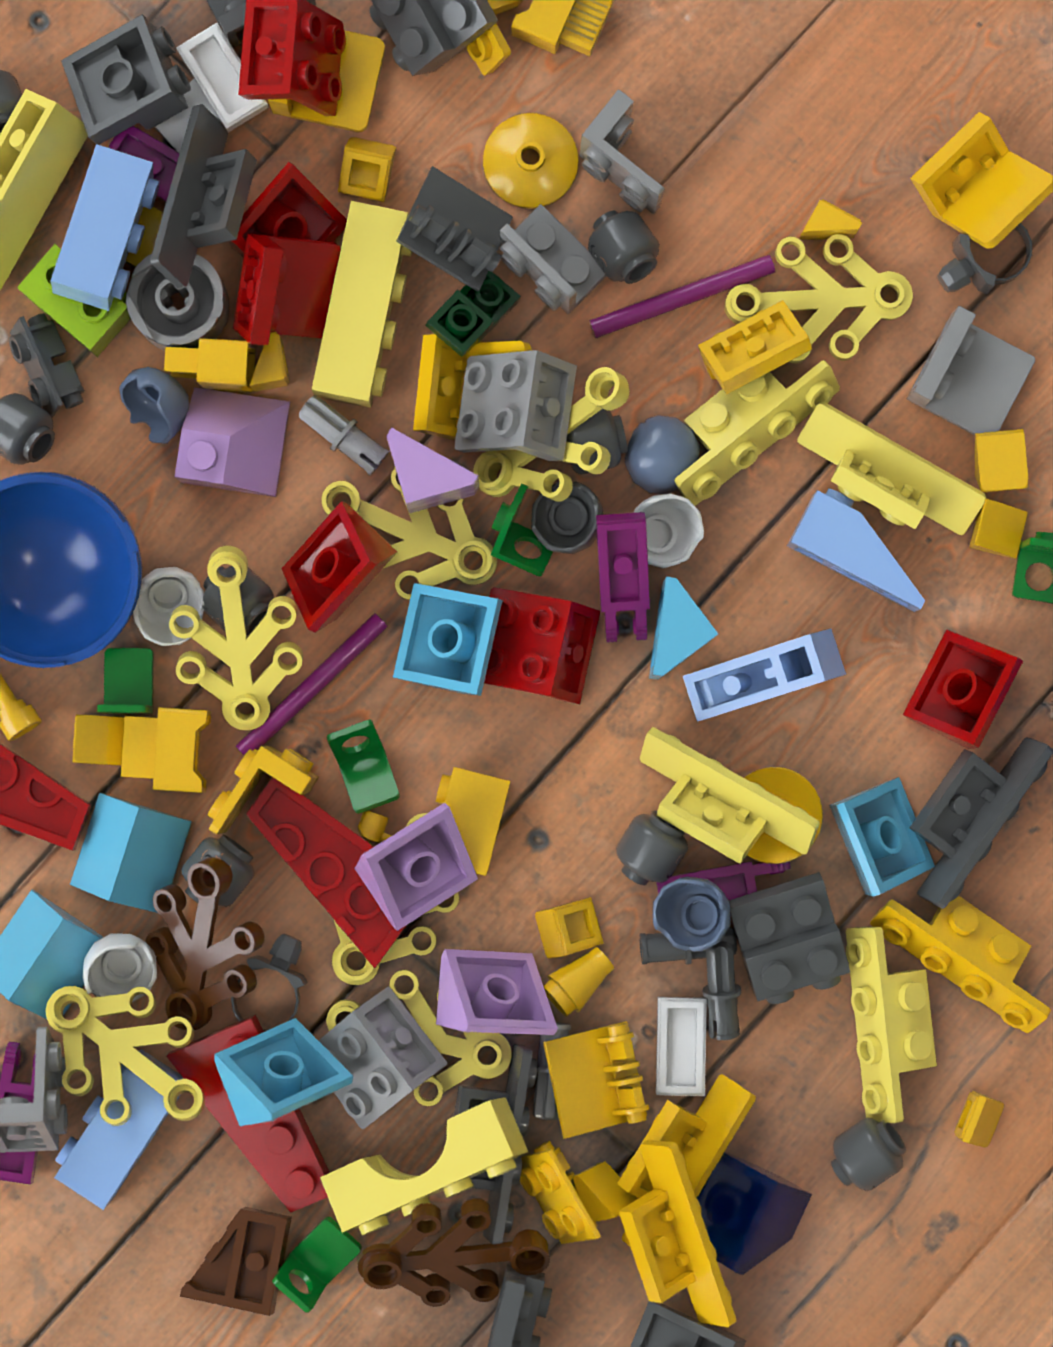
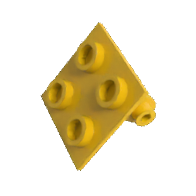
[543,1021,650,1139]
[519,1140,601,1244]

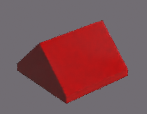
[229,162,347,258]
[281,501,397,633]
[903,629,1023,749]

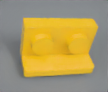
[698,300,812,395]

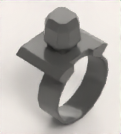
[937,223,1032,294]
[231,933,308,1032]

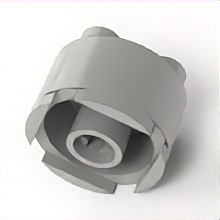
[126,254,229,351]

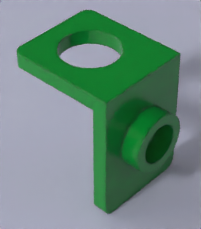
[491,483,553,576]
[1012,532,1053,604]
[97,648,154,714]
[326,720,400,814]
[272,1216,362,1313]

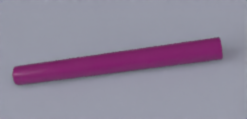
[589,254,775,338]
[236,613,388,756]

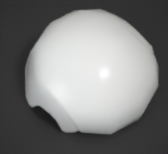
[633,494,704,568]
[133,567,204,646]
[83,933,157,1002]

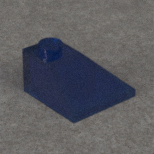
[697,1151,812,1275]

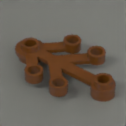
[145,857,265,1030]
[358,1198,550,1307]

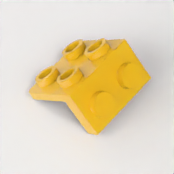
[268,30,385,132]
[910,112,1053,249]
[413,334,532,440]
[207,746,319,835]

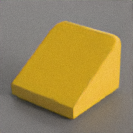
[338,137,396,202]
[799,199,862,240]
[250,332,290,392]
[975,429,1028,492]
[969,498,1028,559]
[72,714,125,766]
[535,897,604,959]
[954,1090,1004,1148]
[572,1161,638,1222]

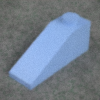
[787,488,925,612]
[683,629,846,722]

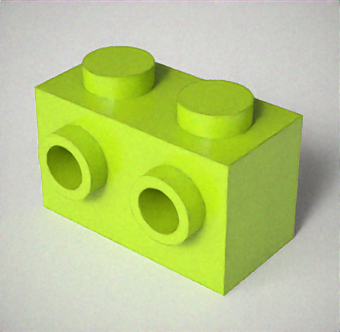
[17,244,131,357]

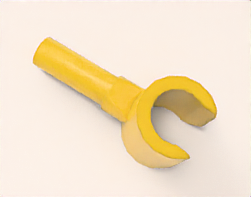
[358,811,392,843]

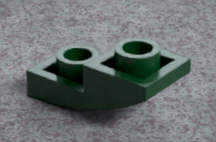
[425,271,521,357]

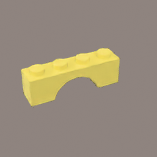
[320,1097,528,1236]

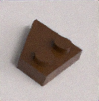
[180,1207,292,1316]

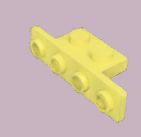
[674,360,840,506]
[797,401,986,535]
[640,727,819,864]
[846,927,937,1123]

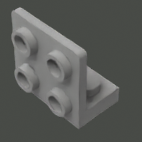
[579,89,665,214]
[500,204,606,315]
[906,306,1035,435]
[455,350,577,461]
[319,986,448,1129]
[0,1027,68,1153]

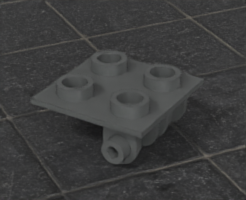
[396,166,513,292]

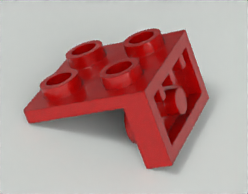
[238,0,346,116]
[233,233,341,345]
[484,587,601,705]

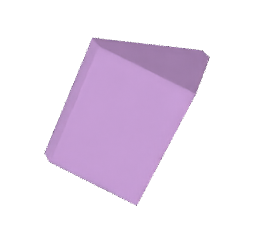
[387,427,479,514]
[355,803,478,931]
[436,949,558,1035]

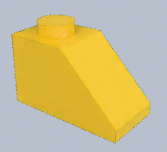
[435,767,511,876]

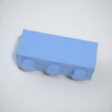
[51,144,160,311]
[54,1049,184,1210]

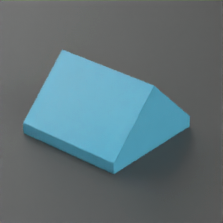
[649,577,718,680]
[393,583,502,696]
[829,777,935,897]
[70,793,192,913]
[0,889,103,1019]
[214,1018,353,1126]

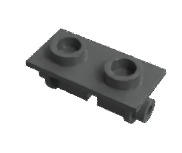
[9,314,84,418]

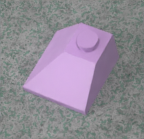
[174,388,290,497]

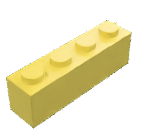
[0,89,88,291]
[312,201,412,408]

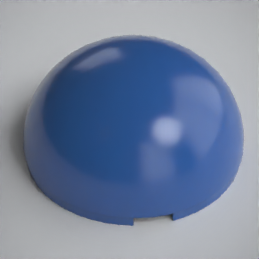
[0,472,142,668]

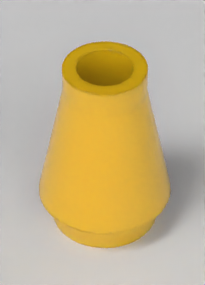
[543,947,615,1017]

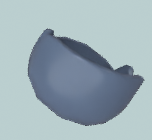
[119,367,189,444]
[625,415,700,494]
[653,877,731,951]

